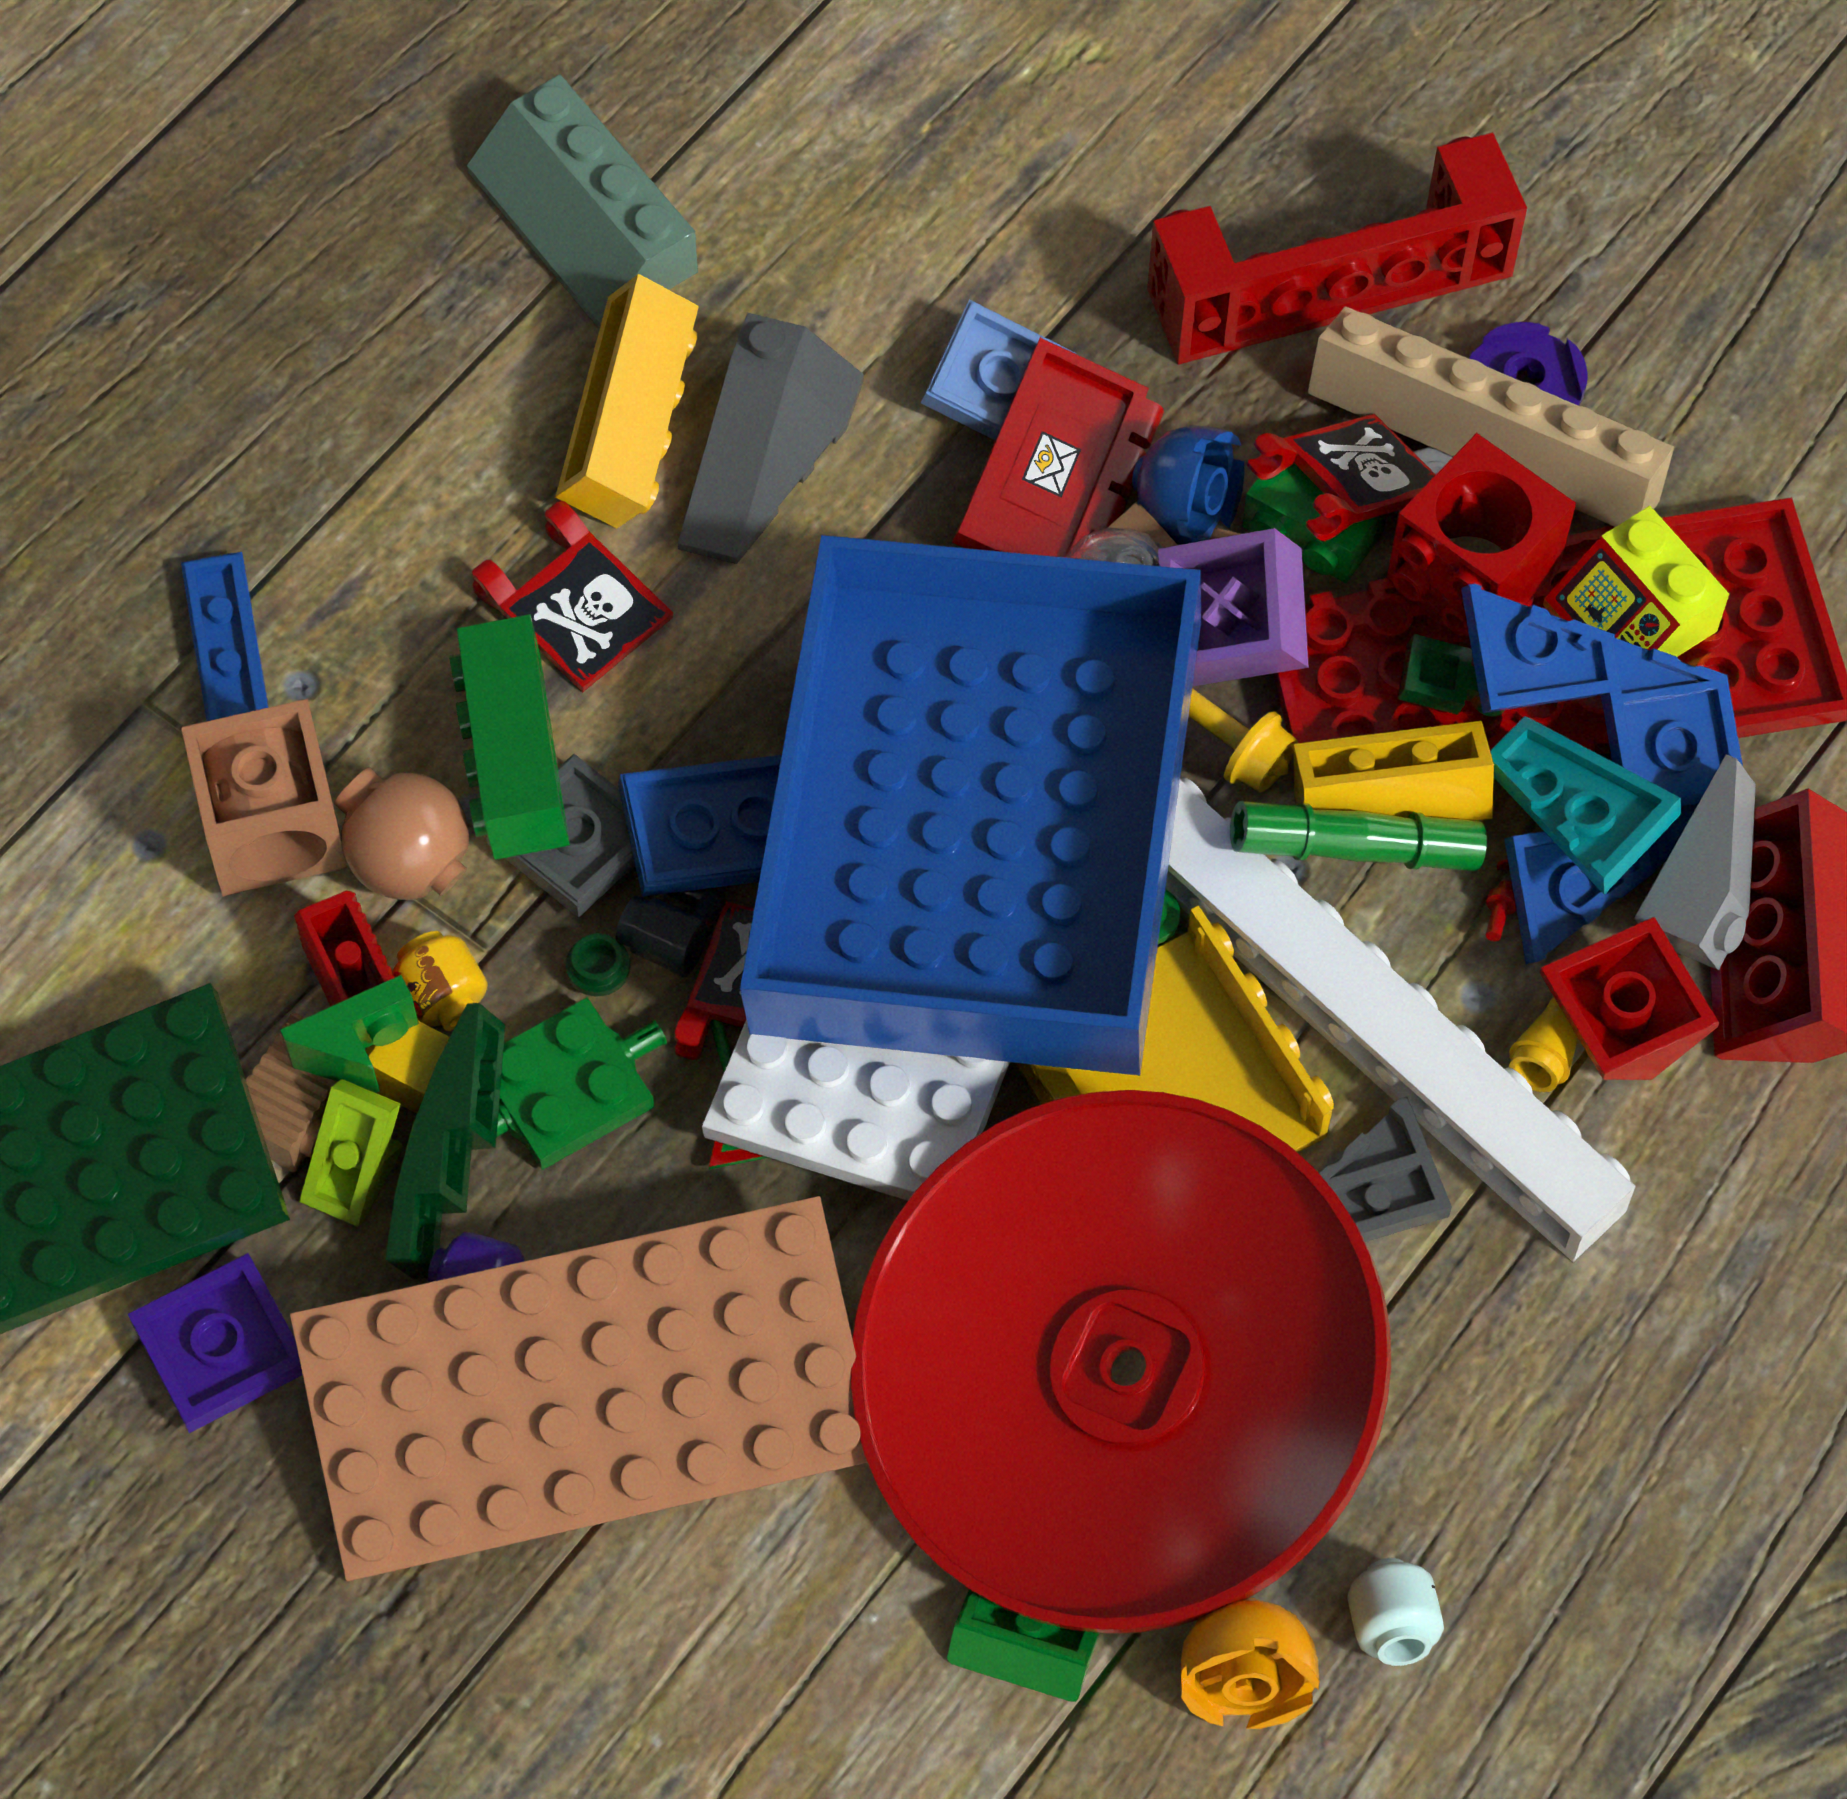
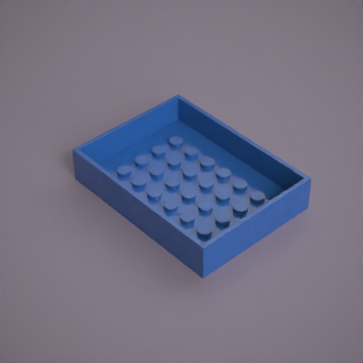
[740,535,1201,1076]

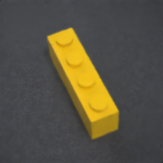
[555,274,699,529]

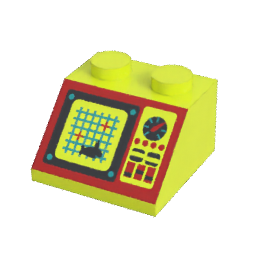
[1543,506,1729,657]

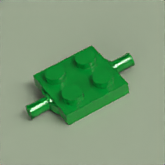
[497,997,667,1170]

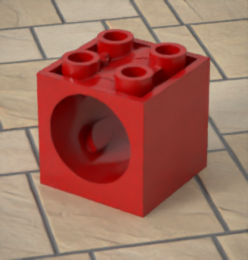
[1387,432,1576,637]

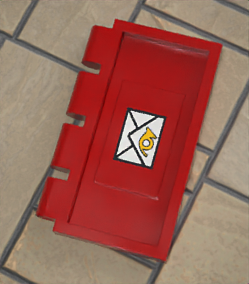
[952,337,1164,561]

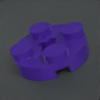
[1469,322,1588,406]

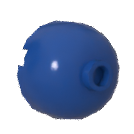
[1132,425,1245,545]

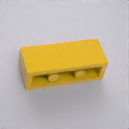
[1294,721,1494,821]

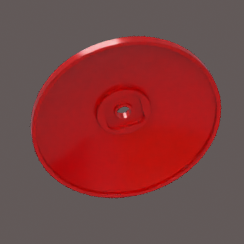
[851,1090,1391,1633]

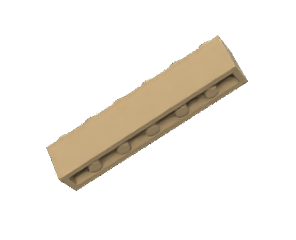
[1308,306,1674,527]

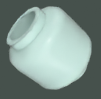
[1347,1558,1444,1666]

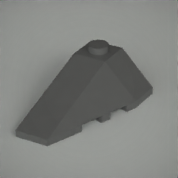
[678,312,864,564]

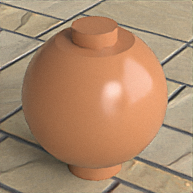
[334,767,469,900]

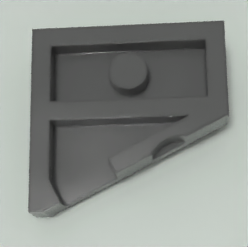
[1319,1097,1452,1242]

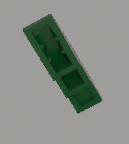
[385,1003,505,1279]

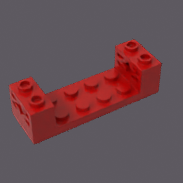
[1147,132,1527,365]

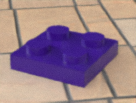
[128,1253,303,1433]

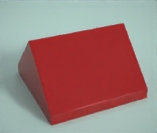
[1540,917,1719,1080]

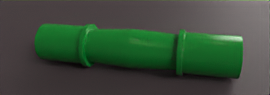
[1230,801,1487,871]

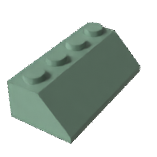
[467,74,698,329]

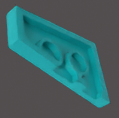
[1490,716,1681,895]

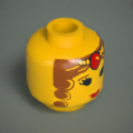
[392,931,488,1031]

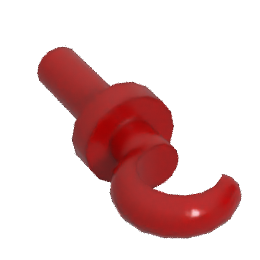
[1485,859,1516,942]

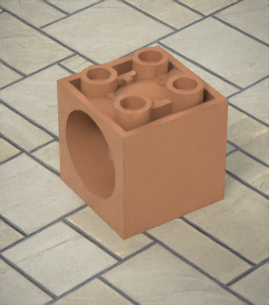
[181,699,347,897]

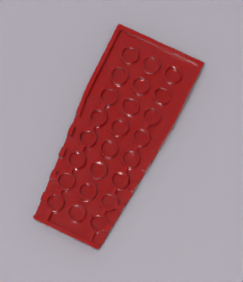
[1273,497,1847,755]

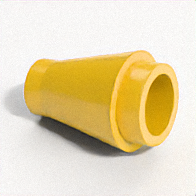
[1509,997,1578,1092]

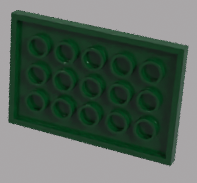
[0,983,290,1334]

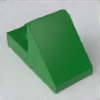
[280,975,419,1093]

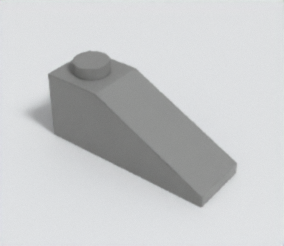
[1634,754,1756,970]

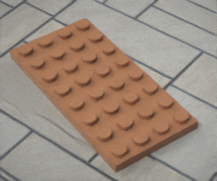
[290,1196,871,1582]

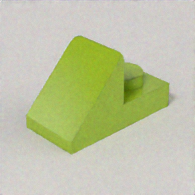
[299,1079,402,1227]

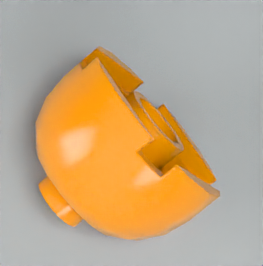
[1180,1597,1319,1729]

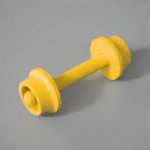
[1189,688,1298,793]

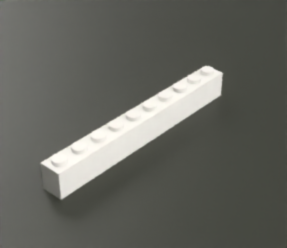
[1165,777,1635,1262]

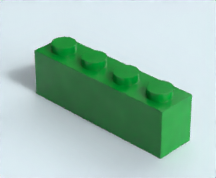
[449,614,570,860]

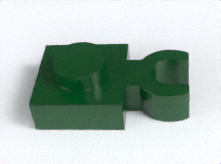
[1398,634,1505,717]

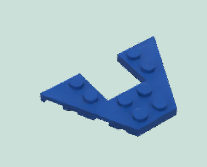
[1461,584,1743,964]

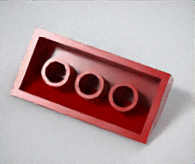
[1710,788,1847,1063]

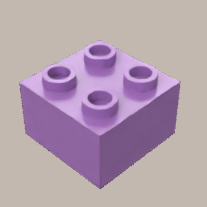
[1158,528,1309,686]

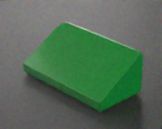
[947,1589,1100,1702]

